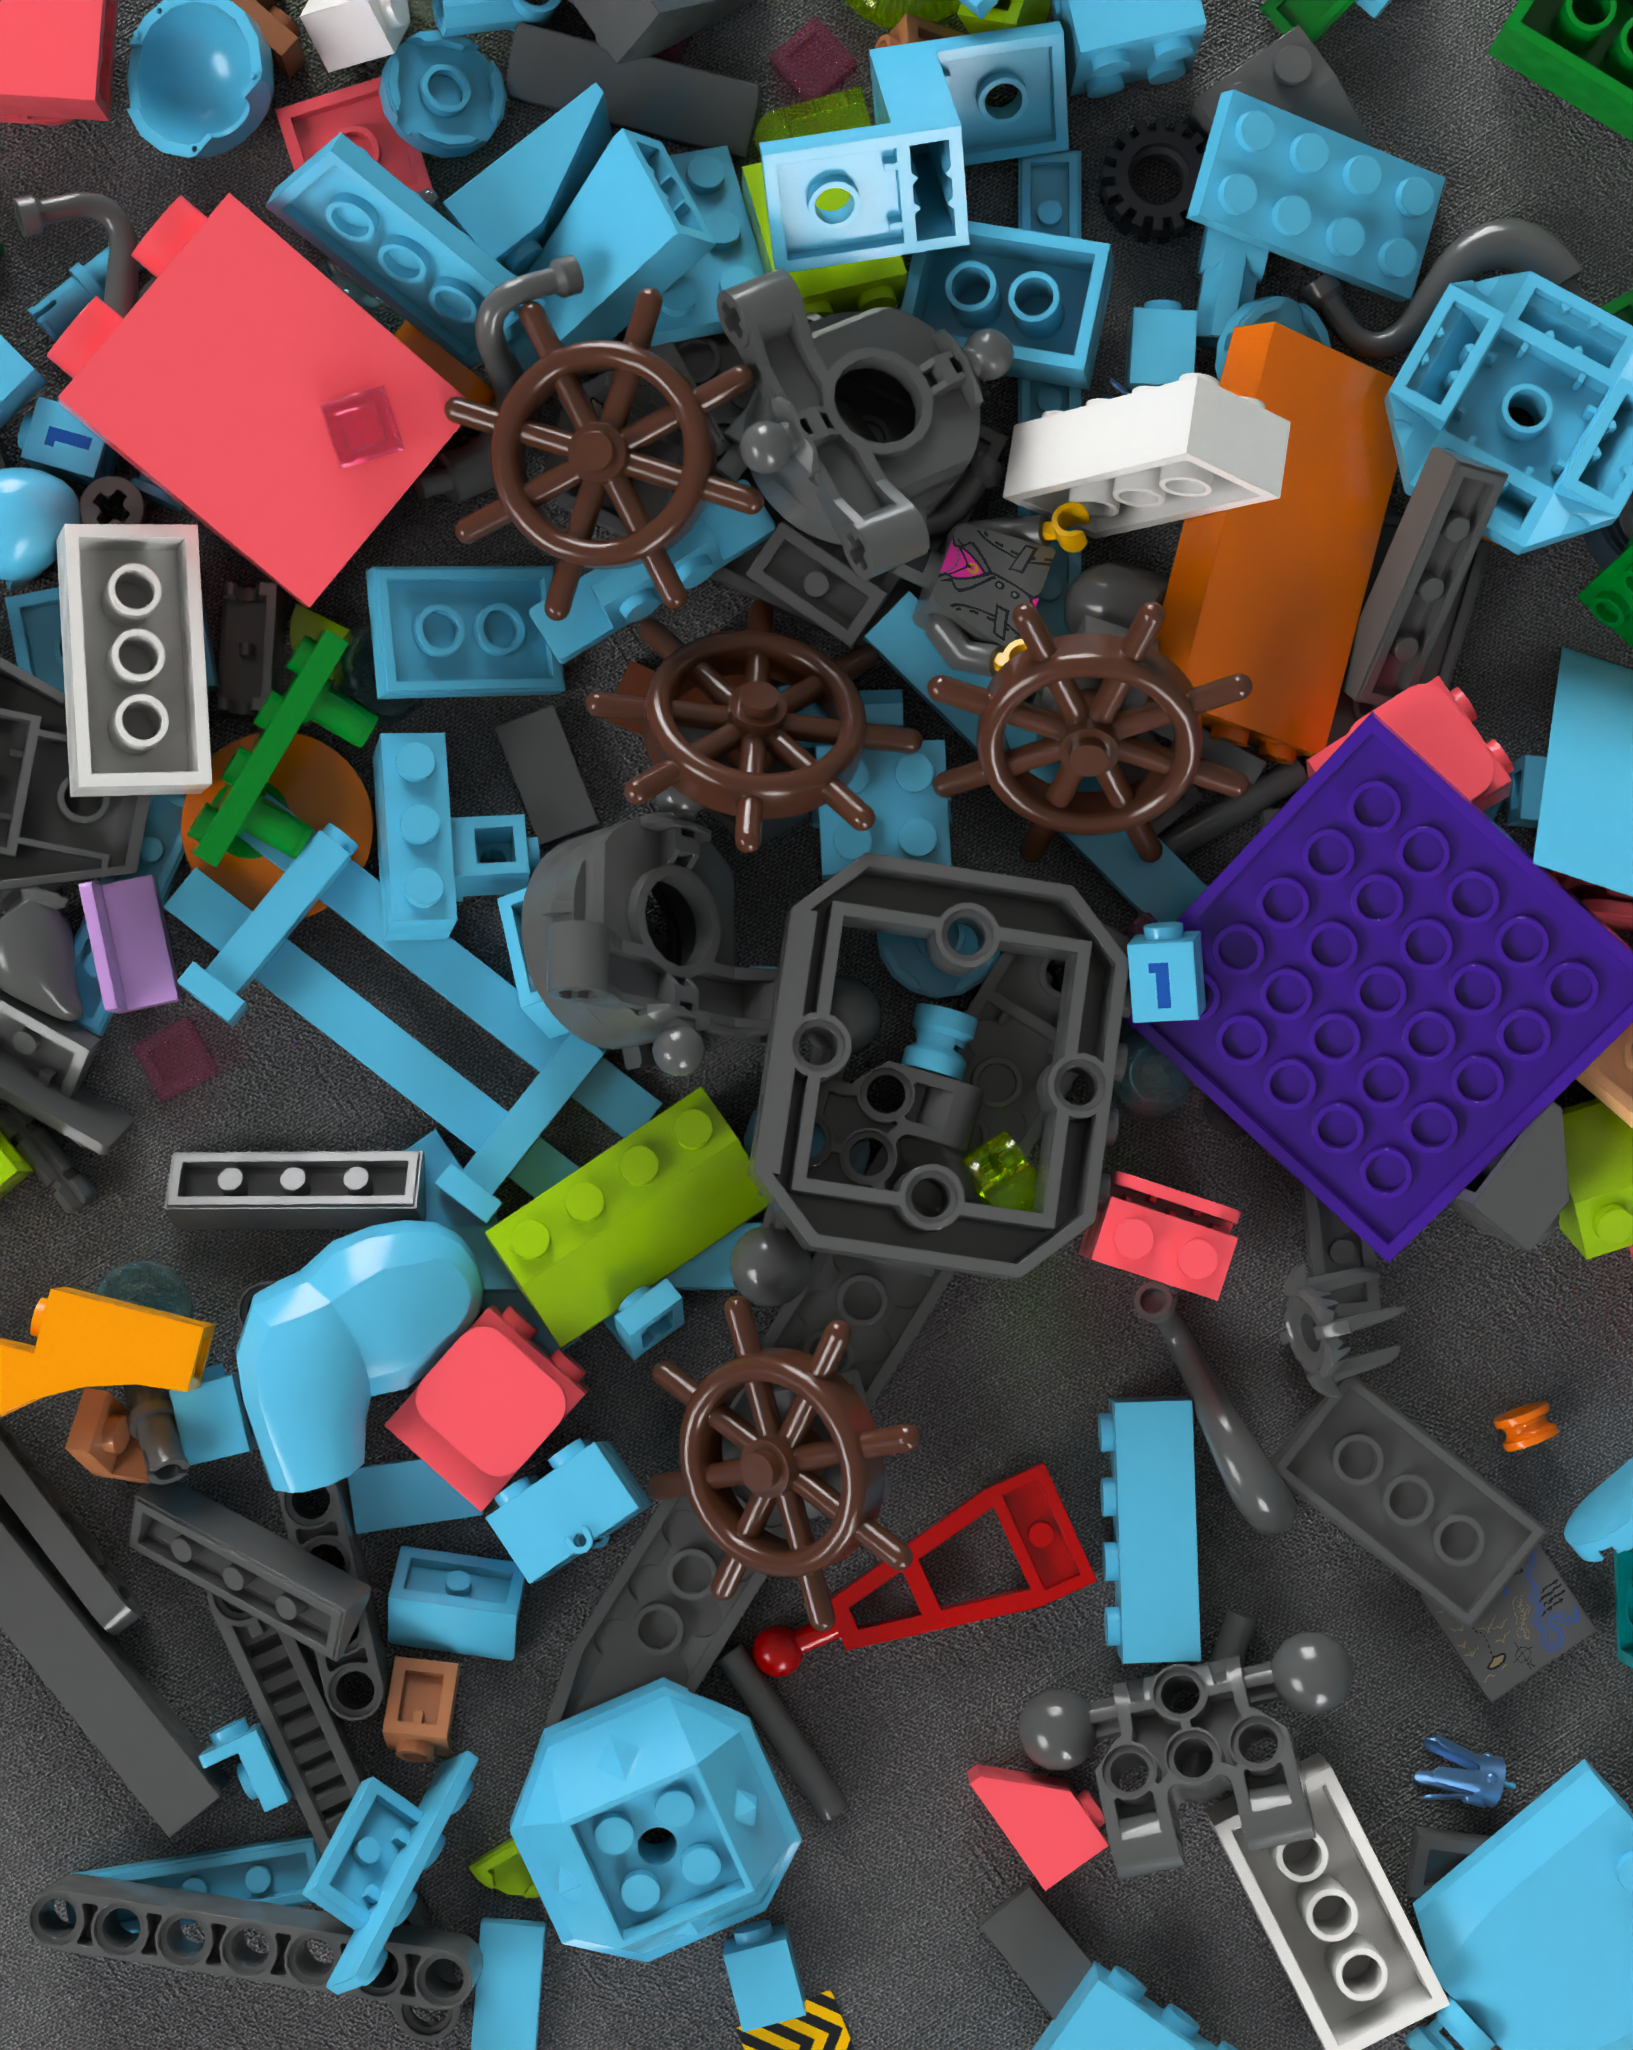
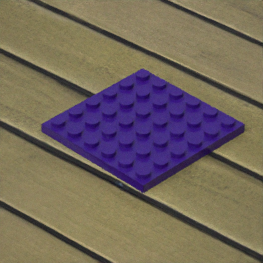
[1123,711,1633,1263]

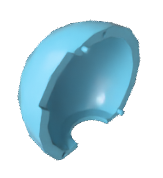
[126,0,274,159]

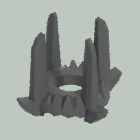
[1277,1263,1407,1398]

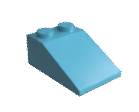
[443,82,612,276]

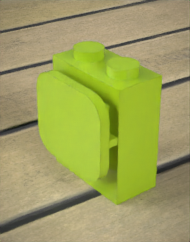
[742,162,907,317]

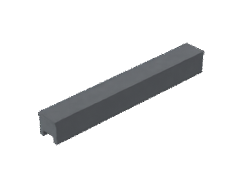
[0,1495,230,1838]

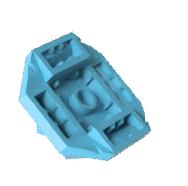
[1384,271,1633,555]
[510,1677,802,1962]

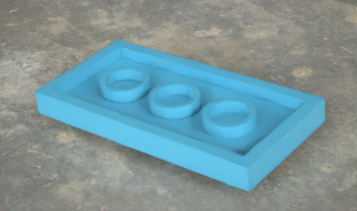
[1186,89,1445,302]
[265,132,547,369]

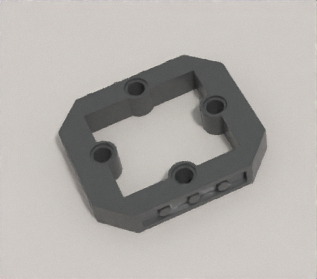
[748,853,1132,1280]

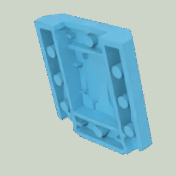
[1412,1759,1633,2050]

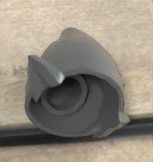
[0,888,83,1022]

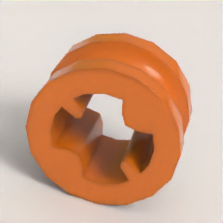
[1493,1400,1559,1452]

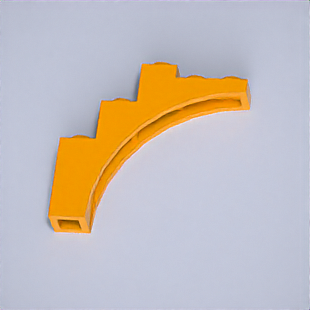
[0,1287,216,1418]

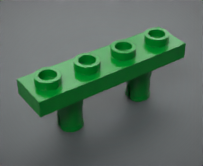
[187,629,379,868]

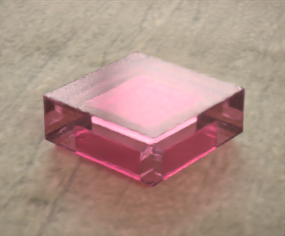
[769,16,858,111]
[319,385,405,469]
[132,1017,221,1103]

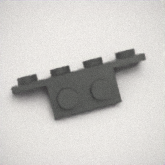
[0,988,135,1155]

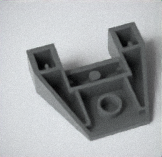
[0,657,151,891]

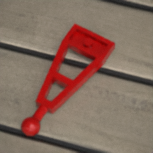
[752,1461,1097,1677]

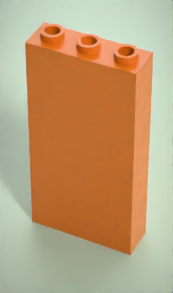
[1145,322,1398,765]

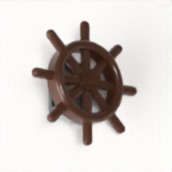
[444,287,764,621]
[585,599,923,853]
[927,601,1252,863]
[647,1295,920,1631]

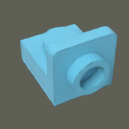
[602,1278,685,1361]
[198,1717,294,1812]

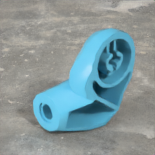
[235,1220,484,1493]

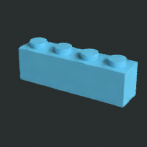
[1098,1395,1201,1664]

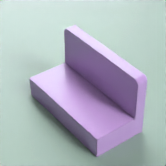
[79,874,183,1014]

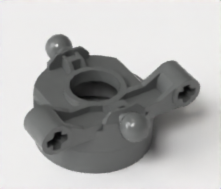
[717,268,1014,580]
[521,786,804,1076]

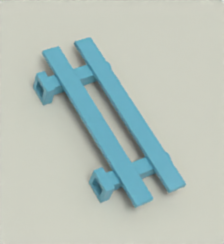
[163,792,663,1225]

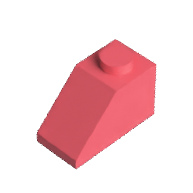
[966,1764,1109,1891]

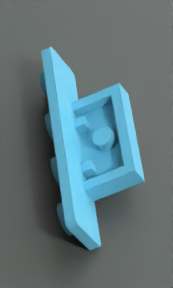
[529,479,776,663]
[302,1751,479,1995]

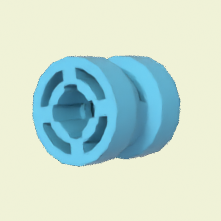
[901,1003,978,1081]
[1403,1995,1496,2050]

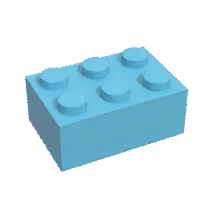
[901,221,1115,390]

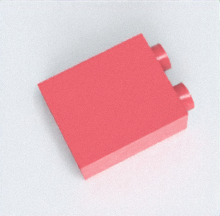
[46,192,467,607]

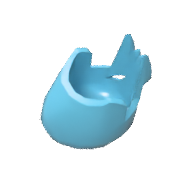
[0,467,82,591]

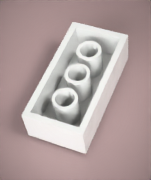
[1003,373,1291,539]
[56,524,212,797]
[1205,1752,1450,2050]

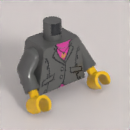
[891,502,1091,677]

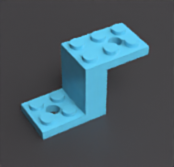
[759,21,1069,272]

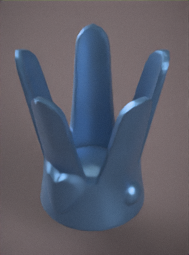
[1414,1734,1516,1808]

